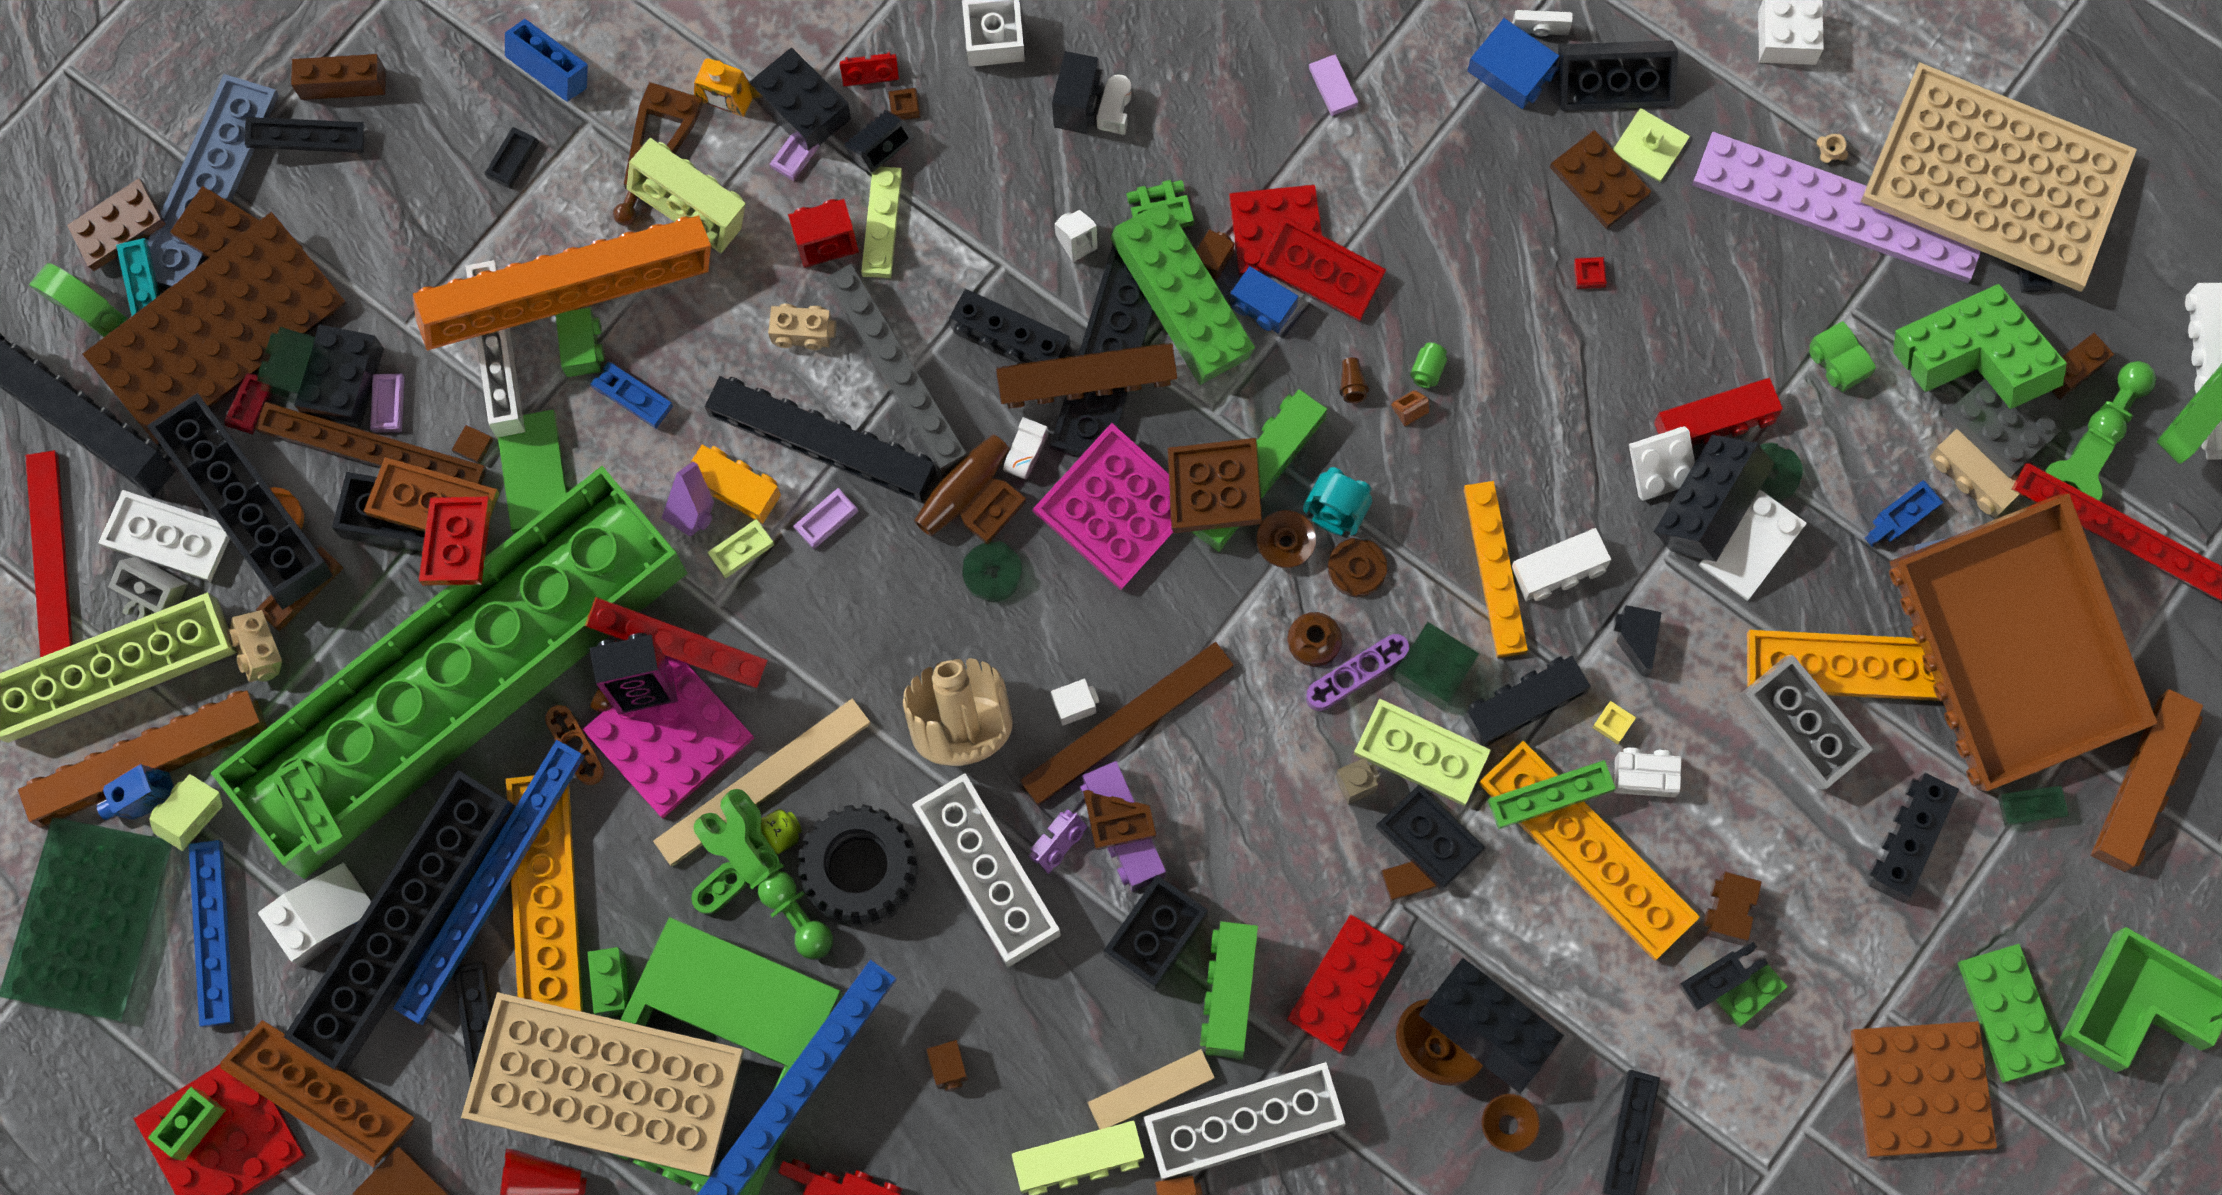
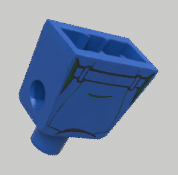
[97,764,174,820]

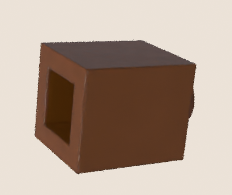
[1196,229,1235,282]
[926,1040,968,1092]

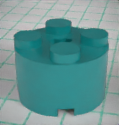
[1303,467,1373,536]

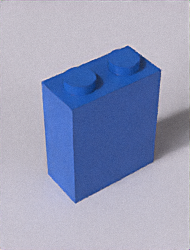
[1467,18,1559,109]

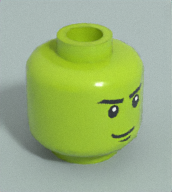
[761,809,802,855]

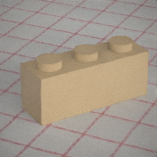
[1930,429,2020,519]

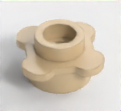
[1816,134,1848,163]

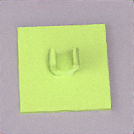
[1613,108,1690,182]

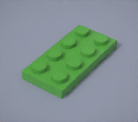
[1957,944,2065,1083]

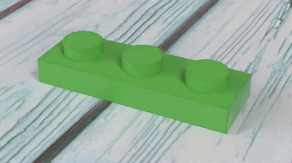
[272,759,346,855]

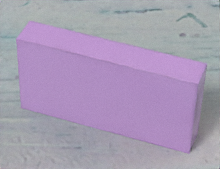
[1309,54,1358,116]
[770,135,820,181]
[370,373,405,433]
[794,488,859,550]

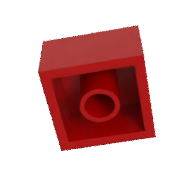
[788,199,859,268]

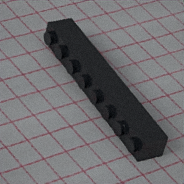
[704,376,936,503]

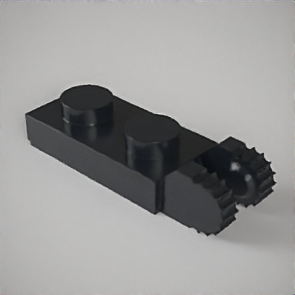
[1679,941,1768,1012]

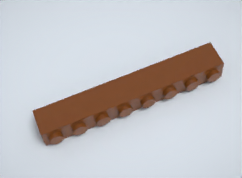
[17,690,268,828]

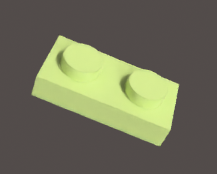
[707,519,774,579]

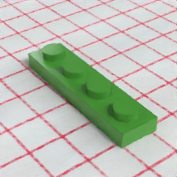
[1488,760,1616,830]

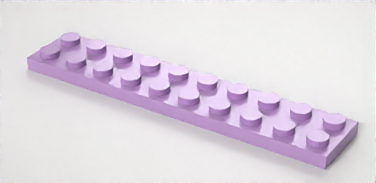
[1692,132,1981,283]

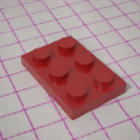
[419,496,492,586]

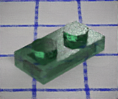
[1998,786,2069,826]

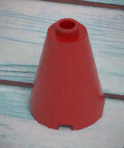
[500,1149,587,1195]

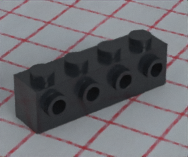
[949,288,1070,363]
[1868,772,1959,903]

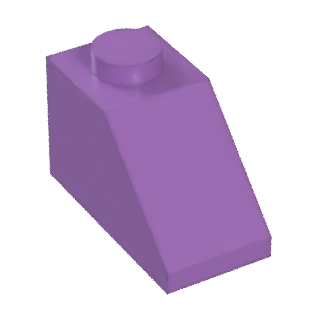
[661,461,714,537]

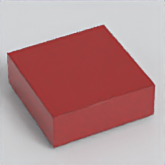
[1574,257,1607,289]

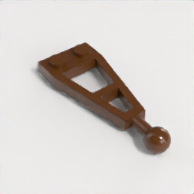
[613,82,704,226]

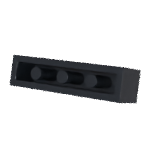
[1464,655,1591,747]

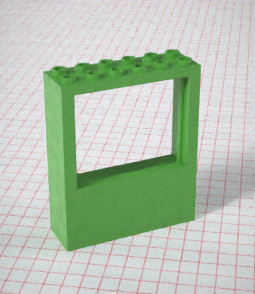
[613,917,844,1195]

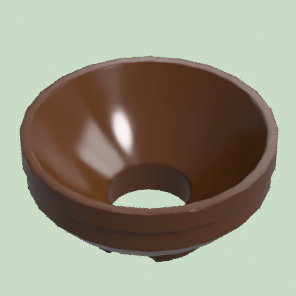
[1287,612,1342,667]
[1481,1094,1539,1153]

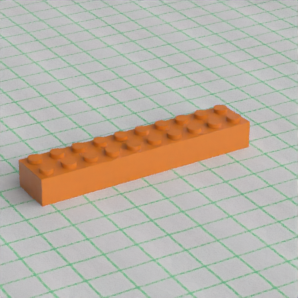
[413,215,711,351]

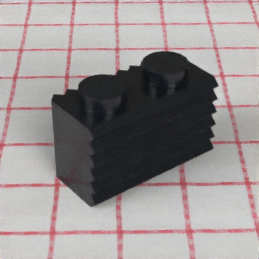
[844,110,915,174]

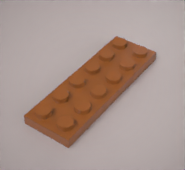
[220,1020,414,1168]

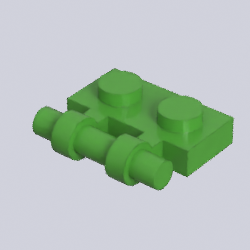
[1126,180,1194,228]

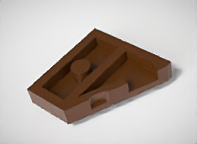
[1083,790,1156,850]

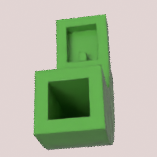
[29,263,128,338]

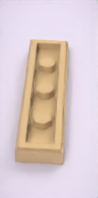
[1087,1049,1215,1130]

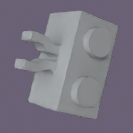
[108,556,188,620]

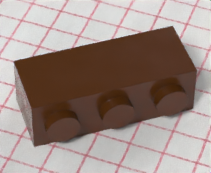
[291,54,386,100]

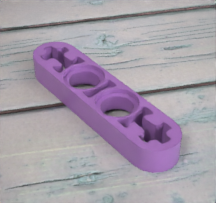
[1306,634,1409,711]

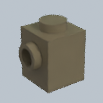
[1335,758,1380,805]

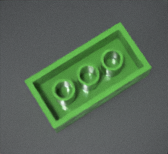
[1200,921,1258,1059]

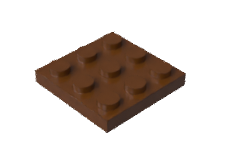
[1168,438,1263,534]

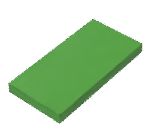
[498,409,567,533]

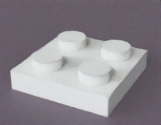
[1629,426,1695,501]

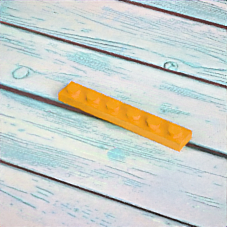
[1464,481,1528,658]

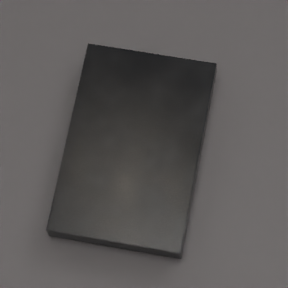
[1376,785,1486,891]

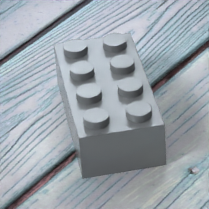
[1739,655,1873,789]

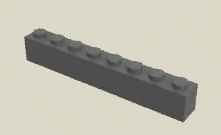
[826,264,967,479]

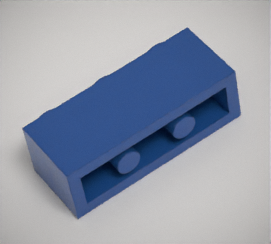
[505,19,588,102]

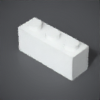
[1511,528,1611,602]

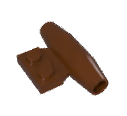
[914,434,1027,545]

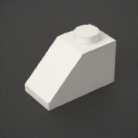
[1054,210,1098,262]

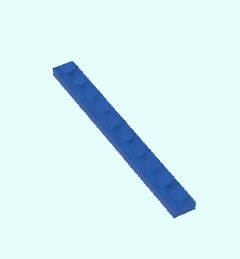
[393,740,585,1025]
[697,960,897,1195]

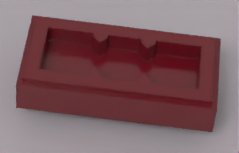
[224,373,276,435]

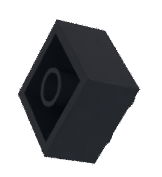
[1052,51,1104,134]

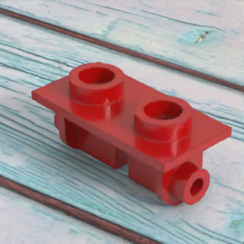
[839,52,899,87]

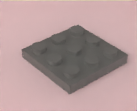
[1943,379,2063,478]

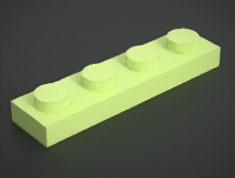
[861,167,902,278]

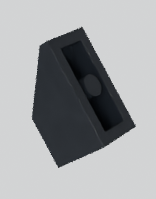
[1613,605,1662,677]

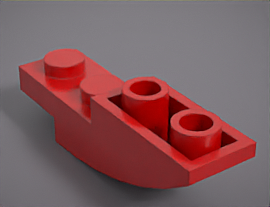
[778,1159,903,1195]

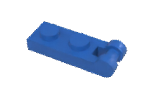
[590,362,674,429]

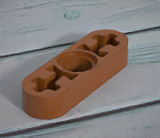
[545,705,604,785]

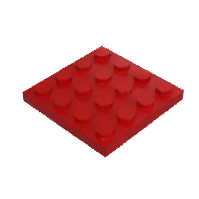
[133,1064,307,1195]

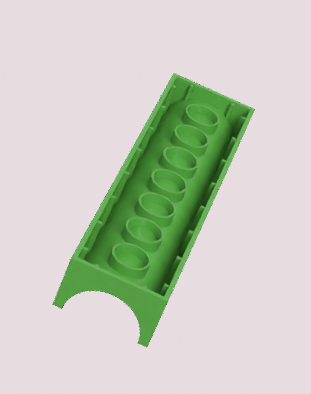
[211,466,688,879]

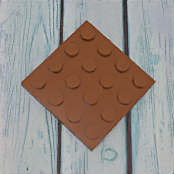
[1851,1021,1997,1158]

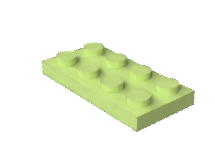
[1353,699,1491,806]

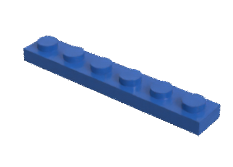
[189,840,234,1028]

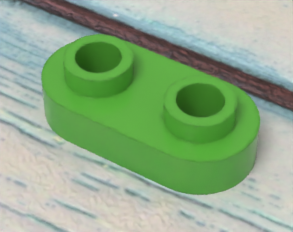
[691,862,747,915]

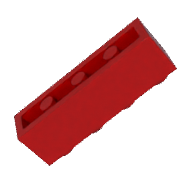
[1654,377,1783,449]

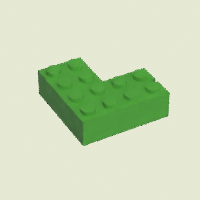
[1893,284,2067,409]
[2059,927,2222,1072]

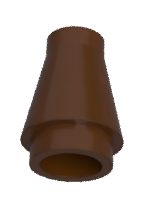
[1340,357,1369,403]

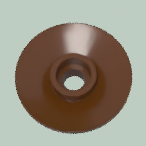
[1256,510,1316,568]

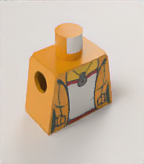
[694,58,753,117]

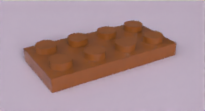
[364,457,500,532]

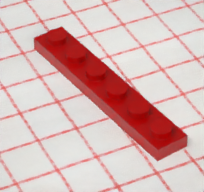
[585,597,768,688]

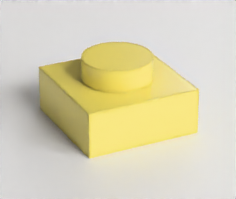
[1592,701,1636,744]

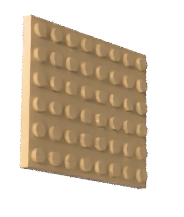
[1860,62,2137,292]

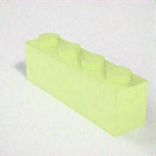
[1012,1121,1144,1195]

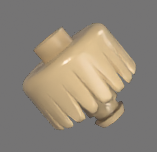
[903,658,1013,766]

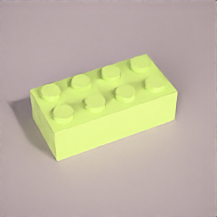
[627,138,746,253]

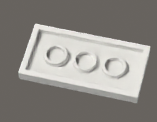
[98,490,230,583]

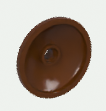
[1395,998,1483,1086]

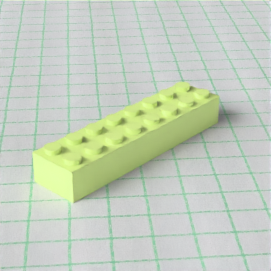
[0,592,237,743]

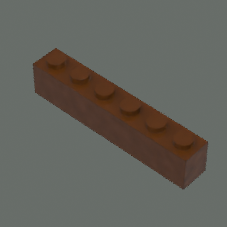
[996,342,1178,409]

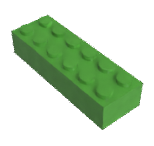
[1110,201,1255,385]

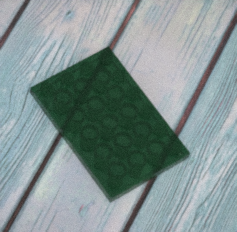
[0,817,172,1022]

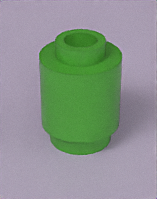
[1410,343,1447,388]

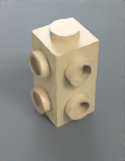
[768,304,837,350]
[227,610,282,682]

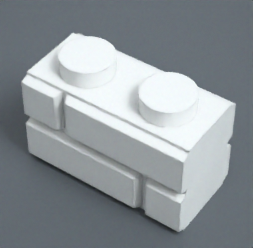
[1614,748,1681,798]

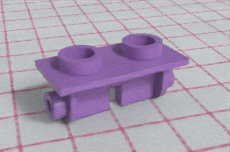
[1028,809,1087,874]

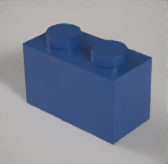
[1230,266,1298,334]

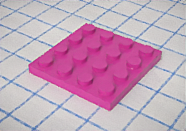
[1032,423,1173,590]
[583,656,754,819]

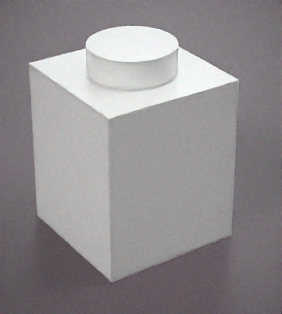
[1051,679,1099,726]

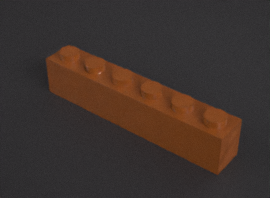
[2090,689,2203,872]

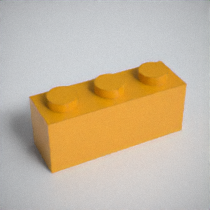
[690,445,781,524]

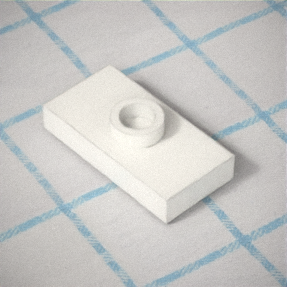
[1512,10,1572,36]

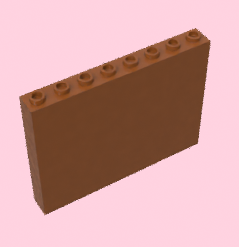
[1889,494,2158,791]

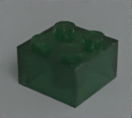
[256,327,315,400]
[1393,622,1480,711]

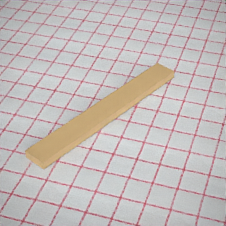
[653,698,871,867]

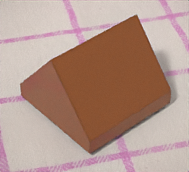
[1391,390,1429,426]

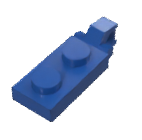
[1864,480,1944,547]

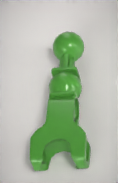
[2044,361,2157,501]
[693,789,833,960]

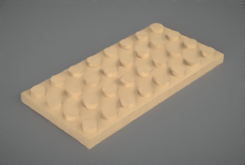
[461,992,744,1177]

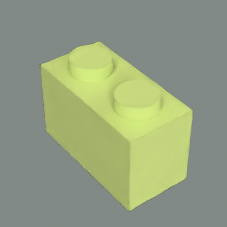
[149,774,223,851]

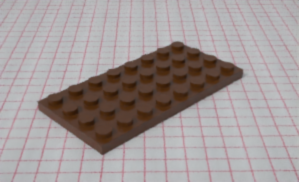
[82,211,347,446]

